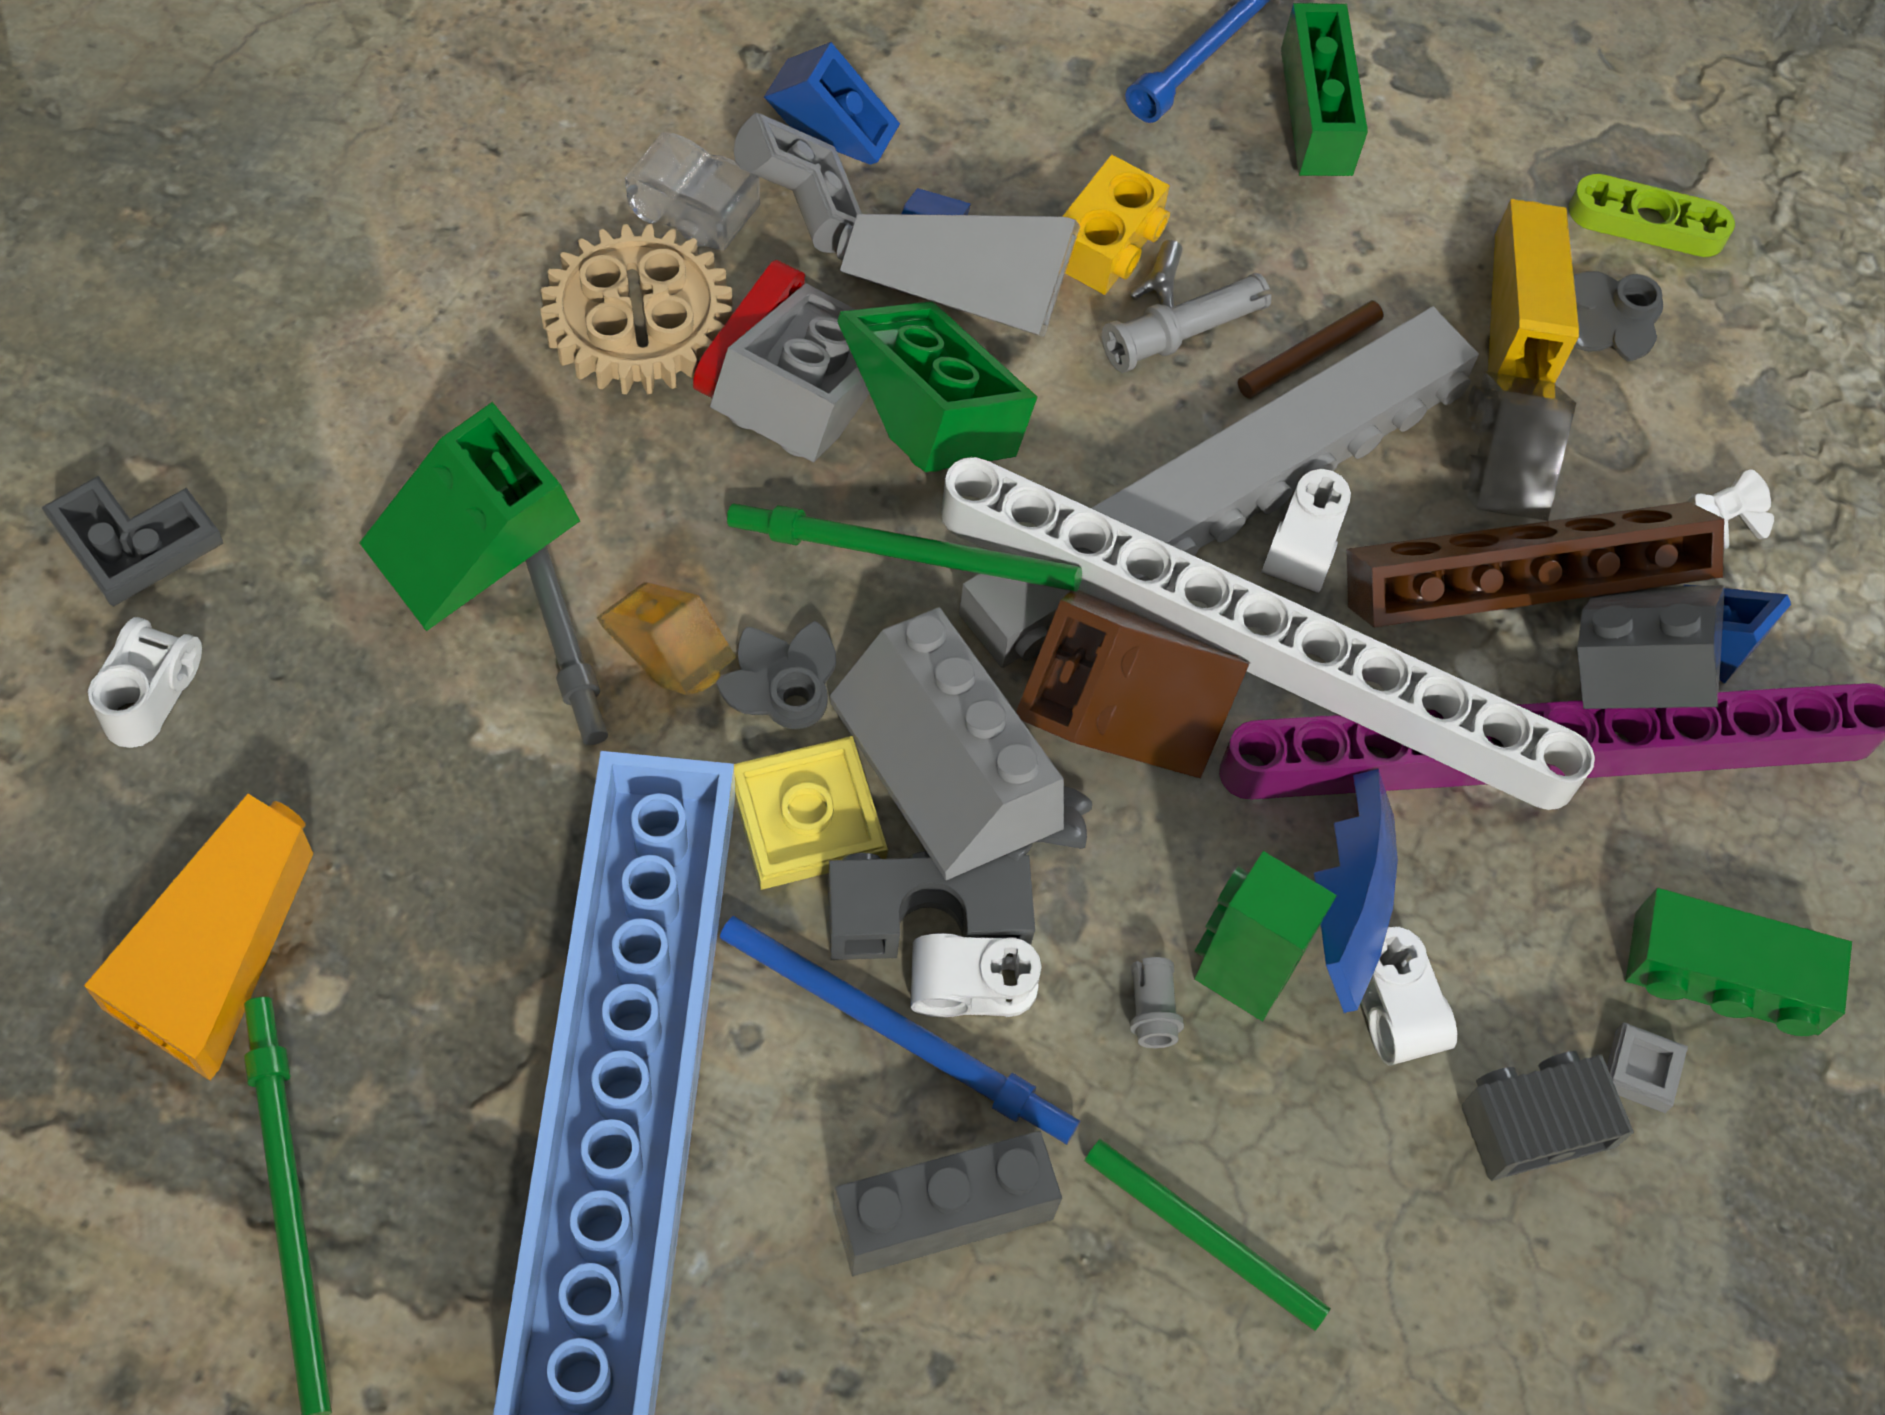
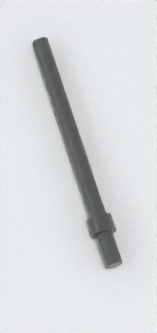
[525,546,608,745]

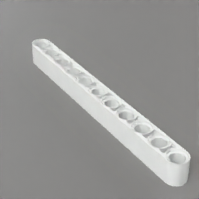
[941,457,1595,810]

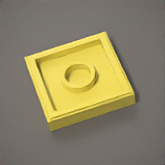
[734,736,888,890]

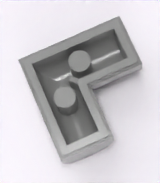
[734,112,862,253]

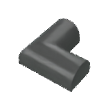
[42,476,224,607]

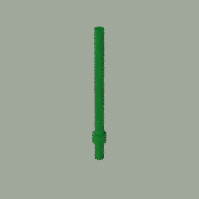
[727,503,1082,592]
[244,997,332,1415]

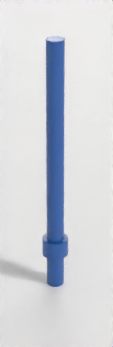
[720,916,1080,1145]

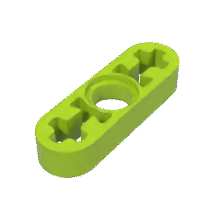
[1569,174,1735,257]

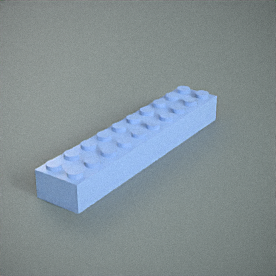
[493,751,735,1415]

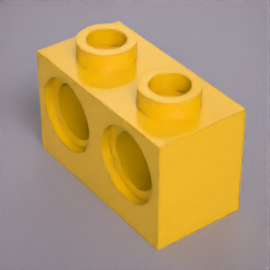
[1062,154,1170,295]

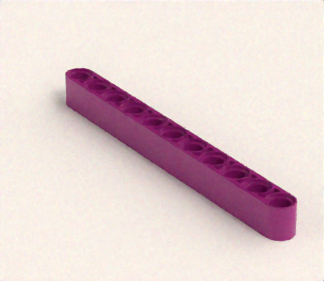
[1219,683,1885,800]

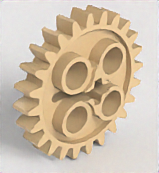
[540,224,733,394]

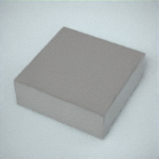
[1607,1022,1688,1113]

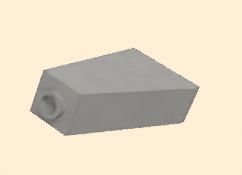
[837,214,1080,337]

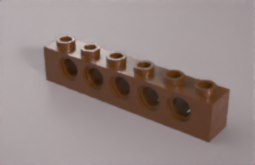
[1346,502,1724,628]

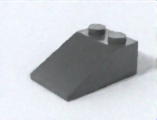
[1577,585,1724,709]

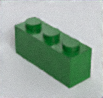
[1281,3,1368,176]
[1194,851,1337,1022]
[1625,888,1852,1036]

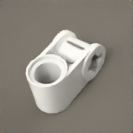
[1262,469,1351,593]
[88,617,202,748]
[1361,927,1457,1066]
[911,933,1042,1017]

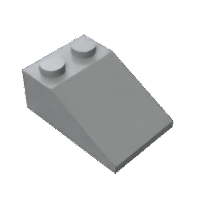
[710,283,869,463]

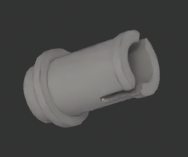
[1130,957,1184,1048]

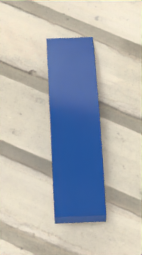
[1314,769,1398,1013]

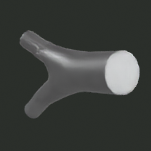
[1129,240,1183,308]

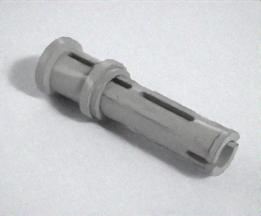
[1102,273,1271,373]

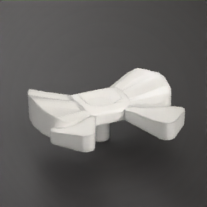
[1688,469,1774,550]

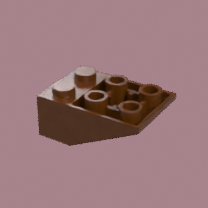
[1016,590,1250,779]

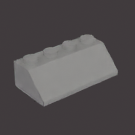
[830,607,1064,880]

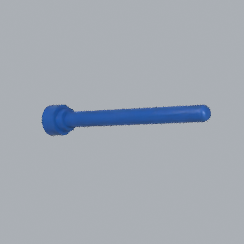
[1125,0,1270,123]

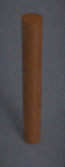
[1237,300,1384,399]

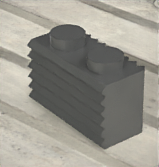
[1462,1051,1634,1181]

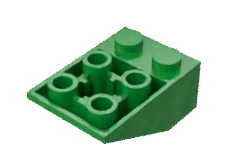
[359,402,580,631]

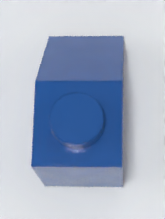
[764,42,900,165]

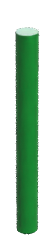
[1084,1139,1331,1331]

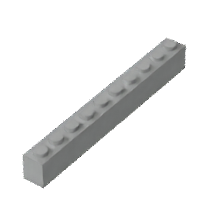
[959,306,1479,669]

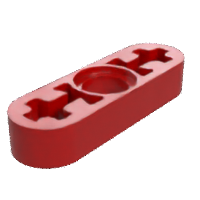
[693,260,805,398]

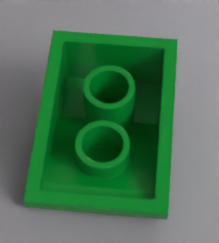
[837,301,1038,472]

